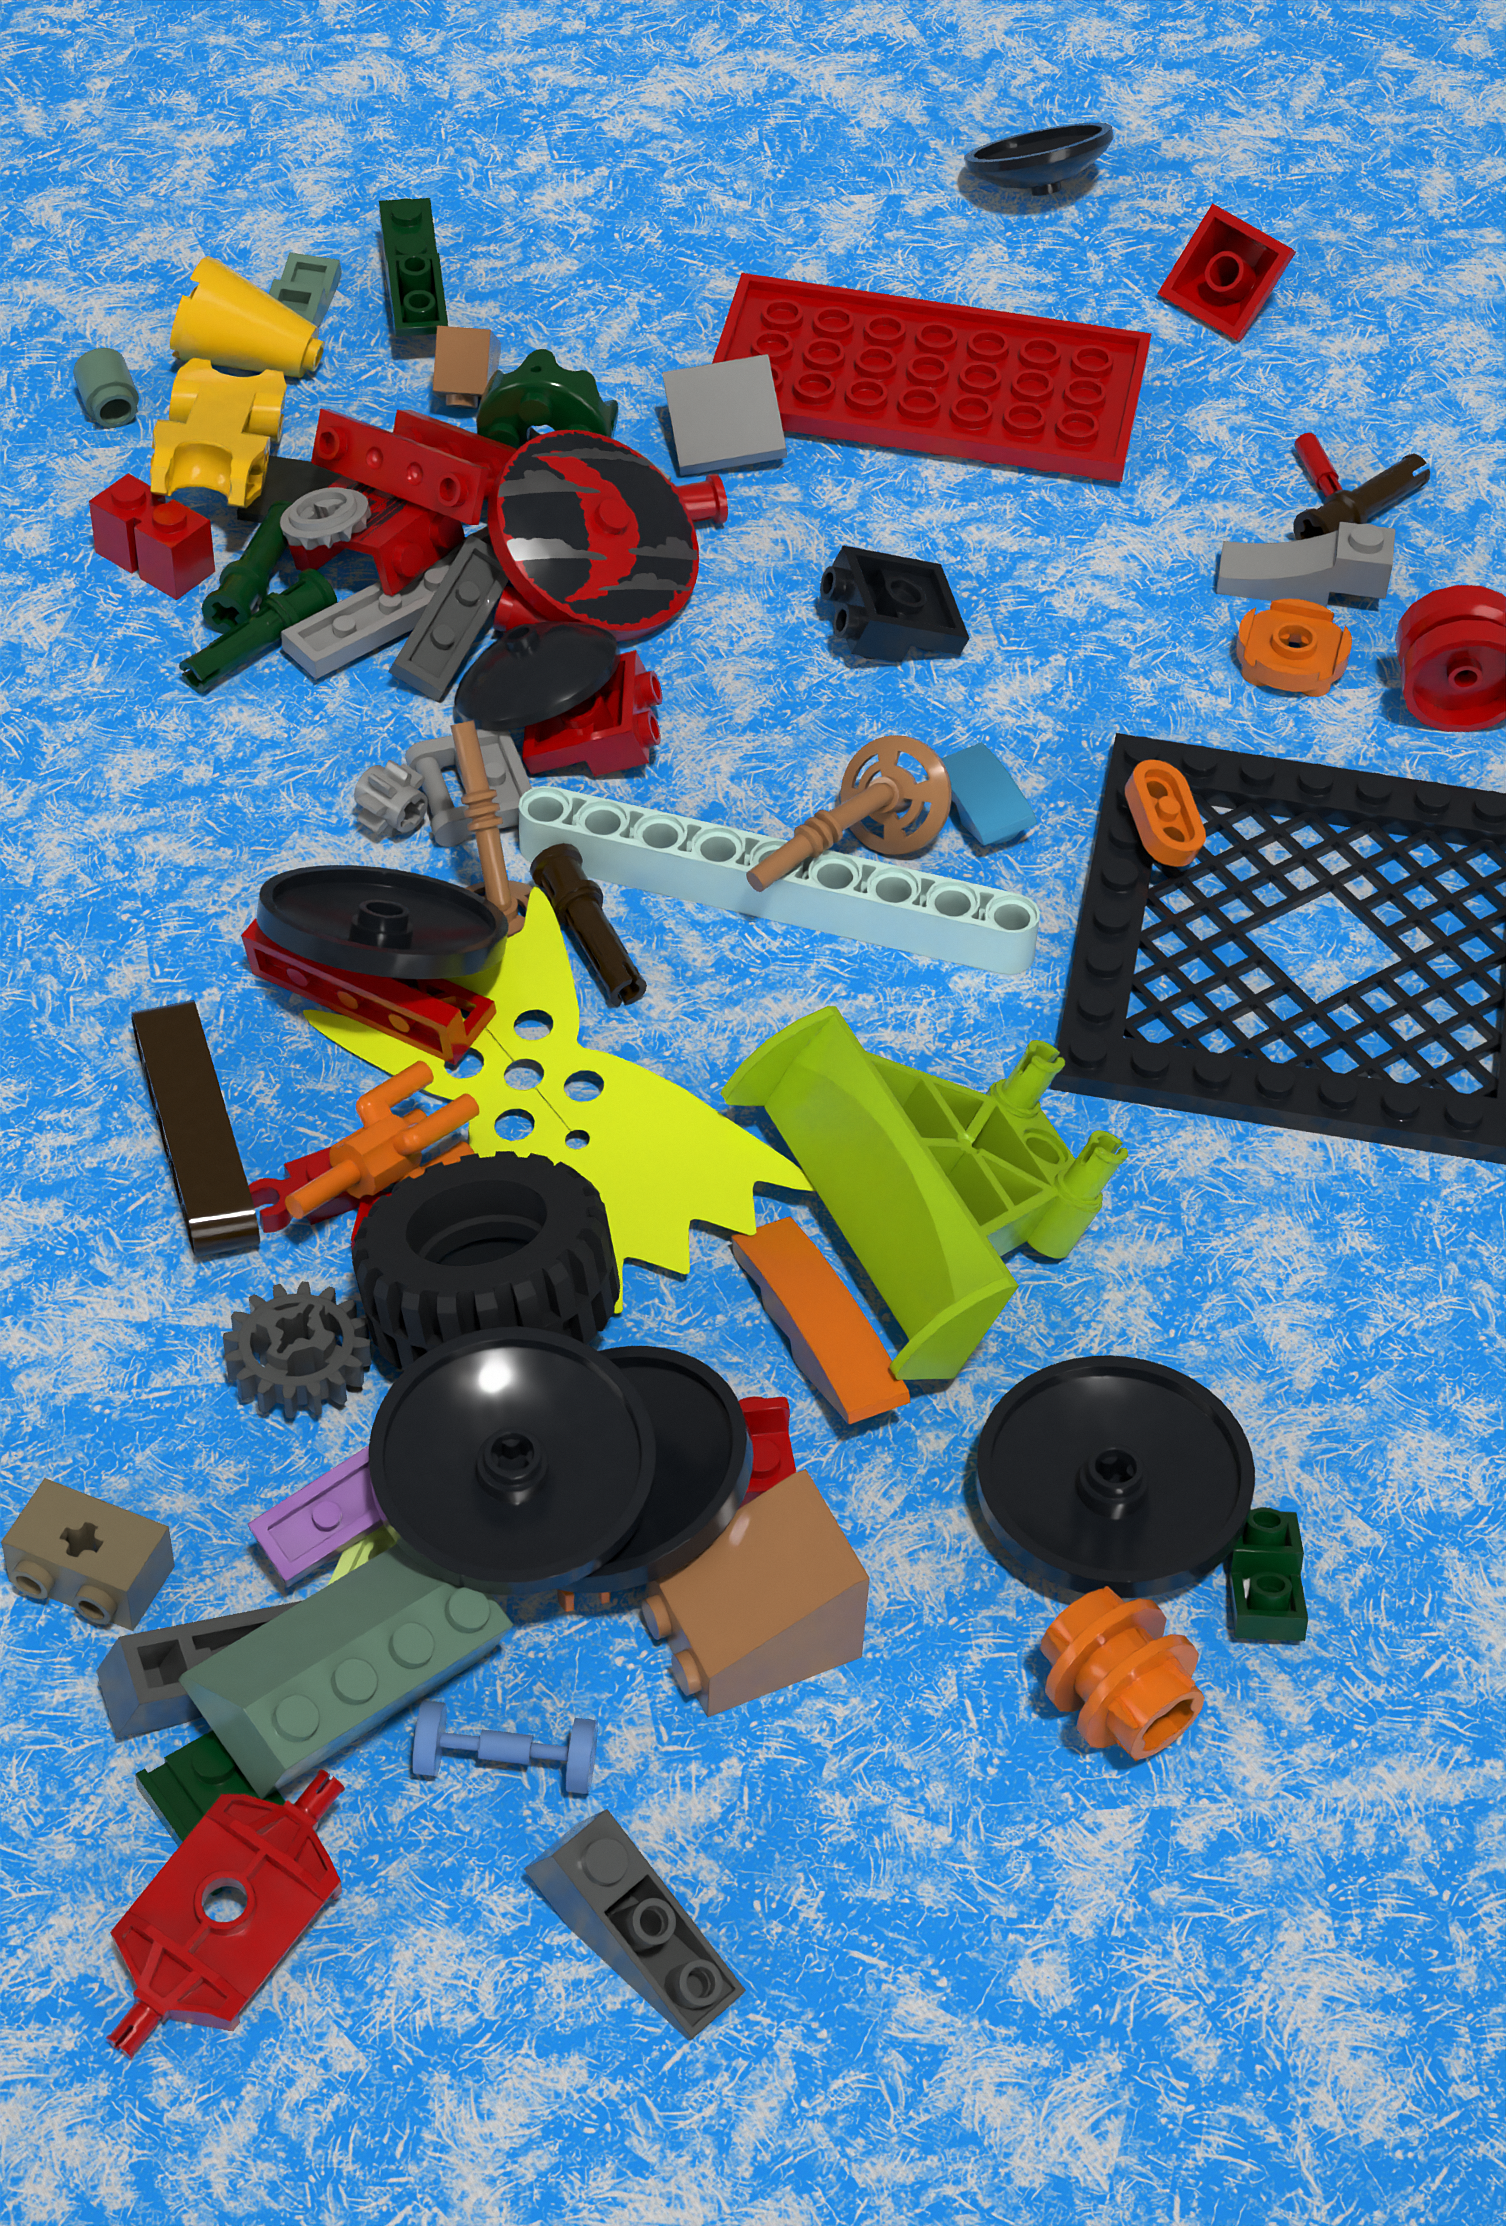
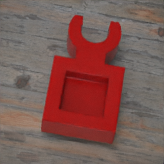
[248,1147,361,1233]

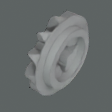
[280,487,372,550]

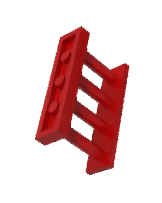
[311,409,518,525]

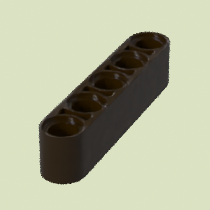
[131,1000,260,1258]

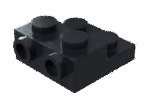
[820,545,970,663]

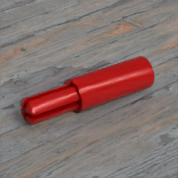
[1294,433,1343,497]

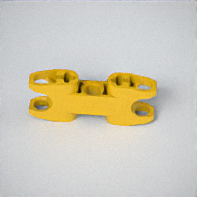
[149,357,287,508]

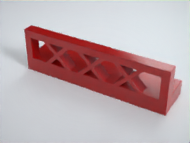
[241,918,497,1065]

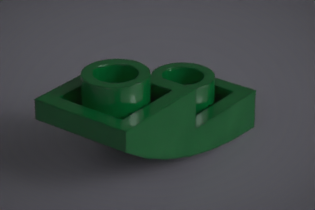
[1227,1507,1308,1641]

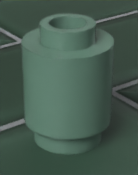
[73,348,139,428]

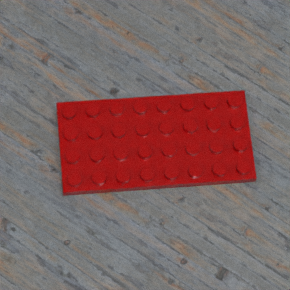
[712,273,1152,482]

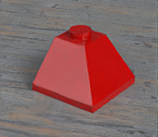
[1157,203,1296,342]

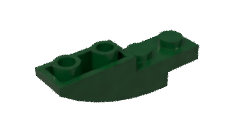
[379,198,448,337]

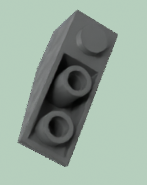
[524,1809,746,2040]

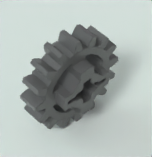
[223,1281,372,1418]

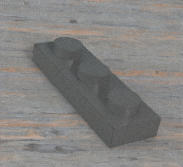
[388,534,509,702]

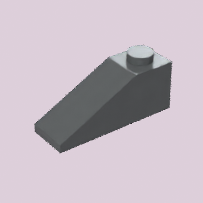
[96,1601,302,1738]

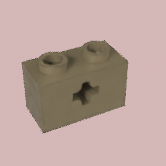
[1,1478,175,1631]

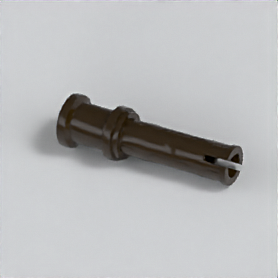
[1293,453,1430,540]
[529,843,647,1006]

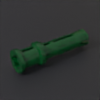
[201,500,293,634]
[179,568,338,693]

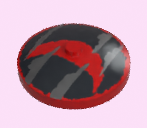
[487,430,699,641]

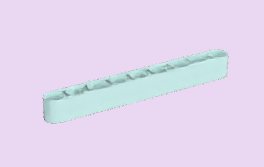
[518,786,1040,975]

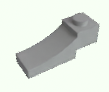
[1216,522,1395,608]

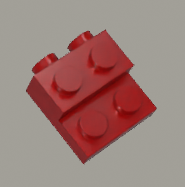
[522,650,663,777]

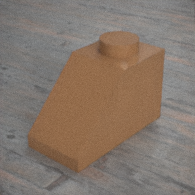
[433,326,501,409]

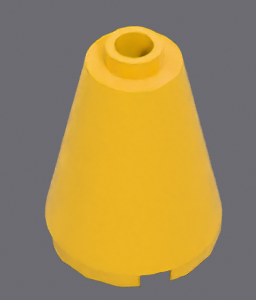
[170,256,325,378]

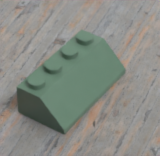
[178,1544,513,1800]

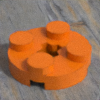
[1236,598,1352,697]

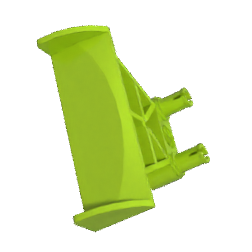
[721,1006,1128,1380]

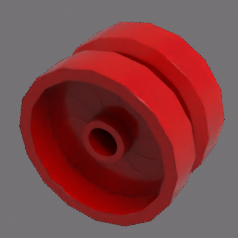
[1395,585,1506,732]

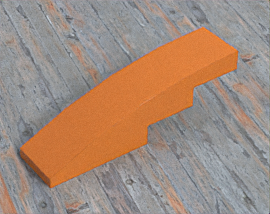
[731,1216,911,1424]

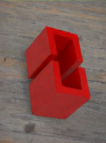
[89,473,215,600]

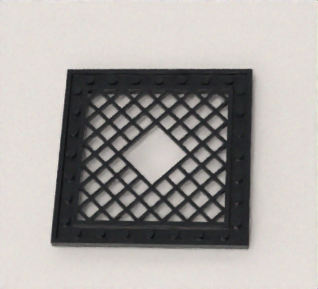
[1050,733,1506,1165]

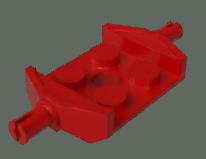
[105,1769,345,2059]

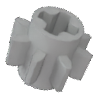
[354,760,428,838]

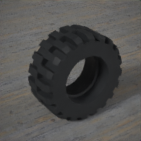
[352,1151,620,1371]

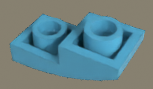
[941,742,1037,846]

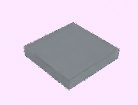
[662,354,787,476]

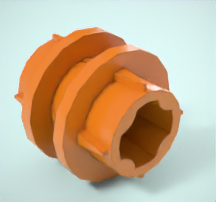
[1040,1586,1205,1761]

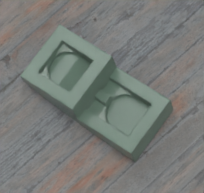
[269,252,342,327]

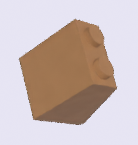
[642,1469,870,1717]

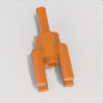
[285,1061,479,1219]

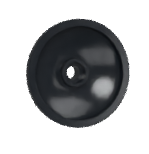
[964,123,1114,196]
[454,621,621,731]

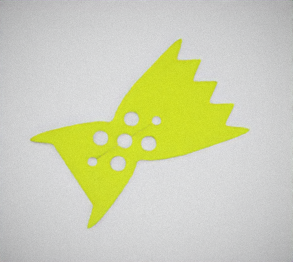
[303,886,816,1314]

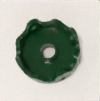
[476,349,619,449]

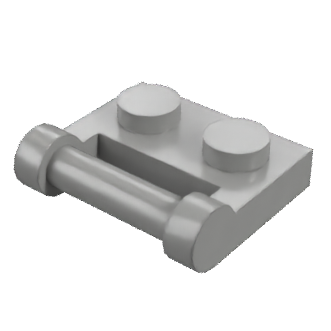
[405,729,532,847]

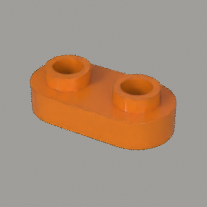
[1125,760,1206,867]

